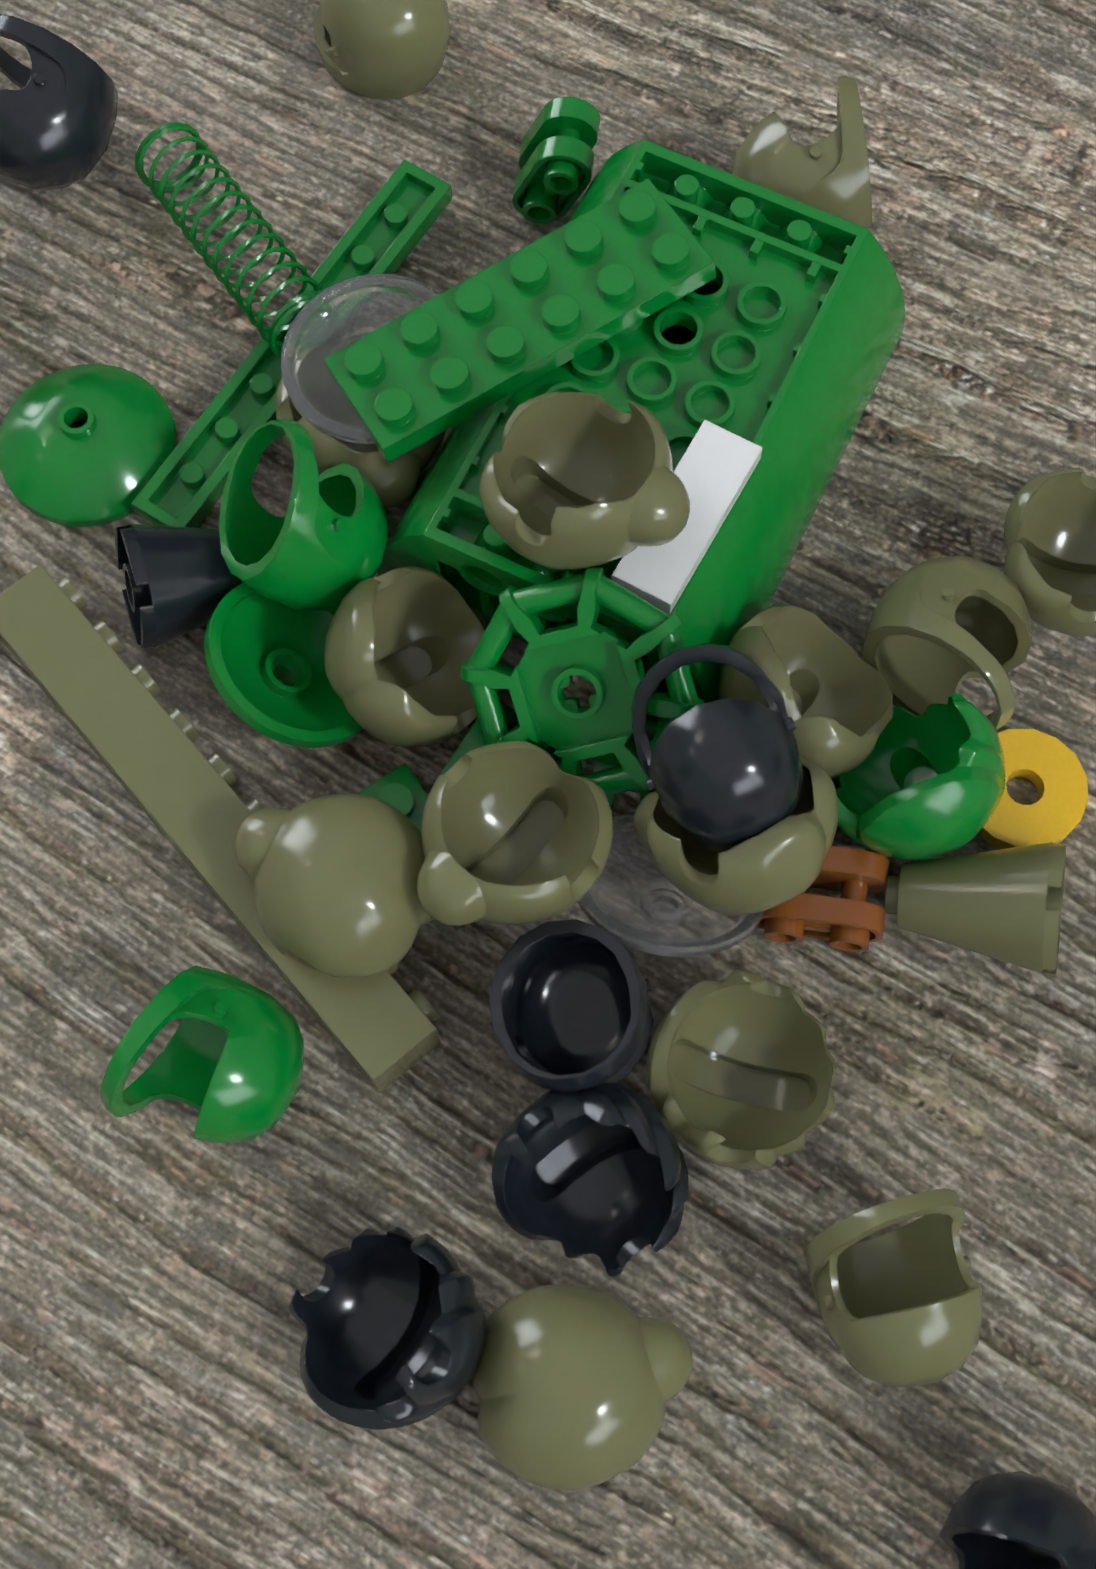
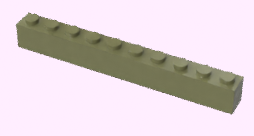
[0,564,440,1094]

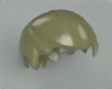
[647,970,837,1170]

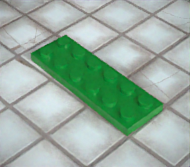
[324,178,716,463]

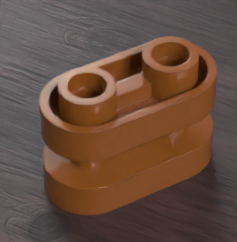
[752,846,890,952]

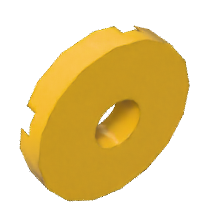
[978,729,1089,849]

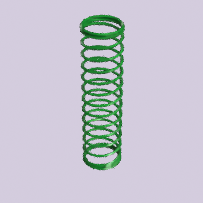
[135,122,339,361]

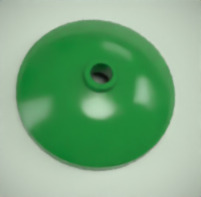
[0,364,177,527]
[204,583,363,748]

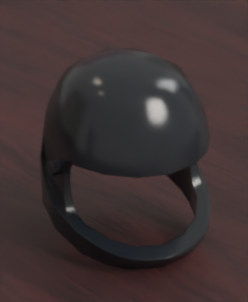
[0,14,118,189]
[631,643,803,850]
[489,919,654,1091]
[939,1471,1096,1569]

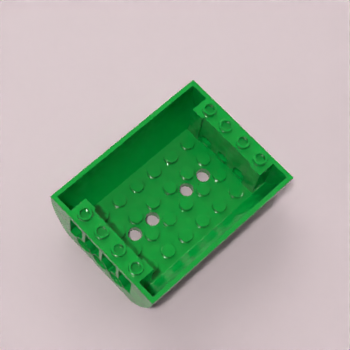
[378,140,905,703]

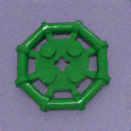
[460,567,705,796]

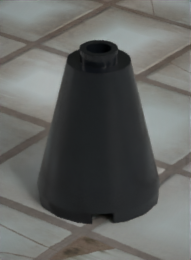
[115,524,242,648]

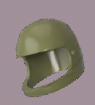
[313,0,450,99]
[732,76,872,229]
[862,556,1033,730]
[804,1189,983,1388]

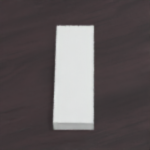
[612,420,763,614]

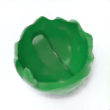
[835,693,1005,860]

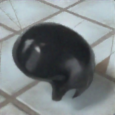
[492,1081,689,1277]
[288,1226,486,1430]

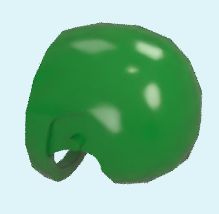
[219,418,389,611]
[101,965,304,1143]

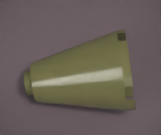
[885,842,1066,974]

